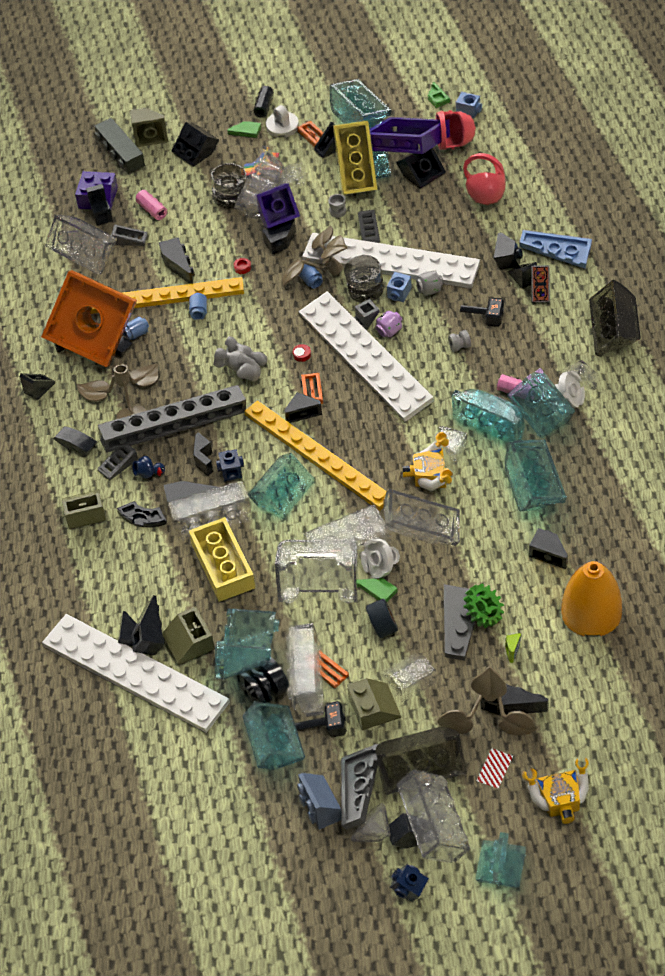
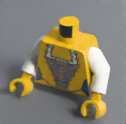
[402,432,453,491]
[522,758,589,824]

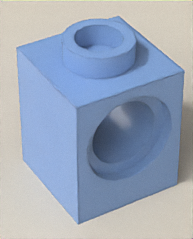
[456,92,482,118]
[387,272,412,302]

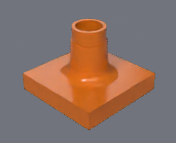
[41,270,137,367]

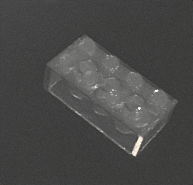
[168,481,253,543]
[303,505,392,575]
[286,623,324,717]
[397,769,471,863]

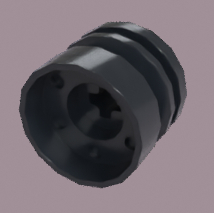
[236,654,290,710]

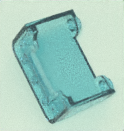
[215,608,279,680]

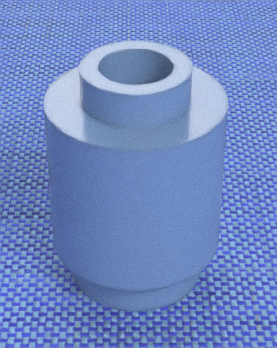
[299,264,323,288]
[189,293,207,320]
[123,316,149,340]

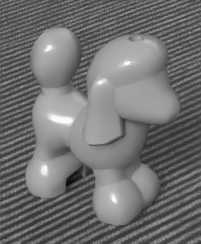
[213,336,268,382]

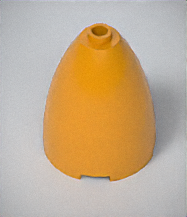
[561,561,622,636]

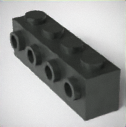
[94,118,145,174]

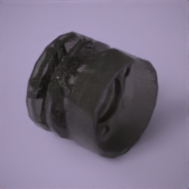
[211,163,247,208]
[344,255,385,302]

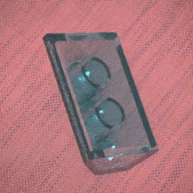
[507,368,575,439]
[247,453,315,519]
[242,702,305,770]

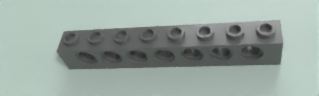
[98,385,246,453]

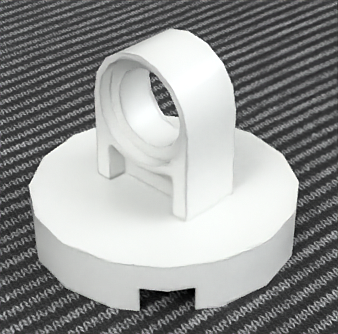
[266,105,299,137]
[549,371,585,409]
[361,539,400,578]

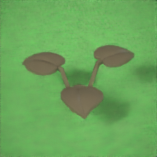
[282,226,348,288]
[77,363,158,419]
[437,666,538,735]

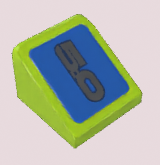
[505,633,521,663]

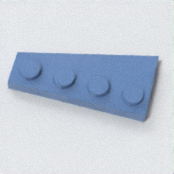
[519,230,592,269]

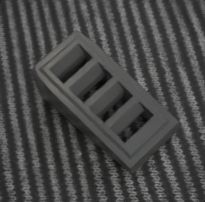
[358,210,380,243]
[110,224,148,246]
[97,445,138,481]

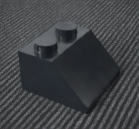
[396,147,446,188]

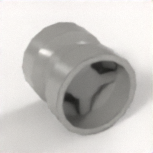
[328,194,346,218]
[448,330,471,352]

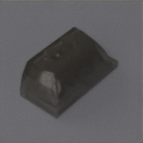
[589,279,641,357]
[375,727,467,795]

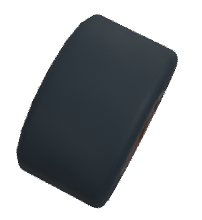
[366,599,398,638]

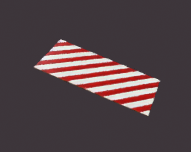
[477,748,513,788]

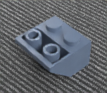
[297,773,342,830]

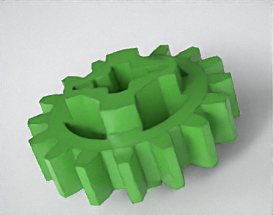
[463,584,504,628]

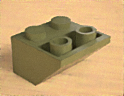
[62,489,106,529]
[162,606,215,665]

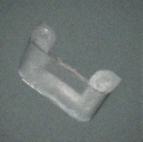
[275,540,358,603]

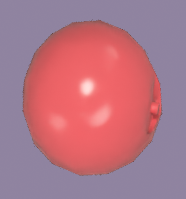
[435,110,476,150]
[463,153,506,205]

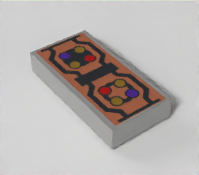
[531,265,550,302]

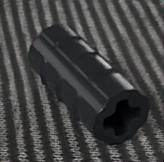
[253,86,274,118]

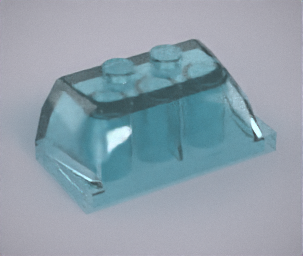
[329,79,391,129]
[452,389,525,447]
[504,439,567,512]

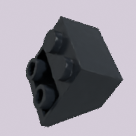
[171,122,219,166]

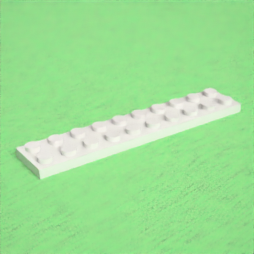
[302,233,480,289]
[299,292,434,422]
[42,614,230,733]

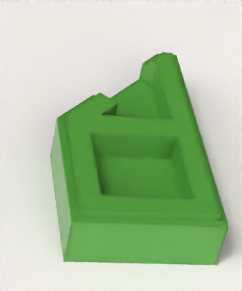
[428,82,450,108]
[227,121,261,138]
[357,578,398,602]

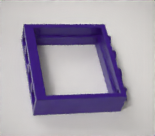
[369,117,450,154]

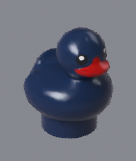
[132,455,165,479]

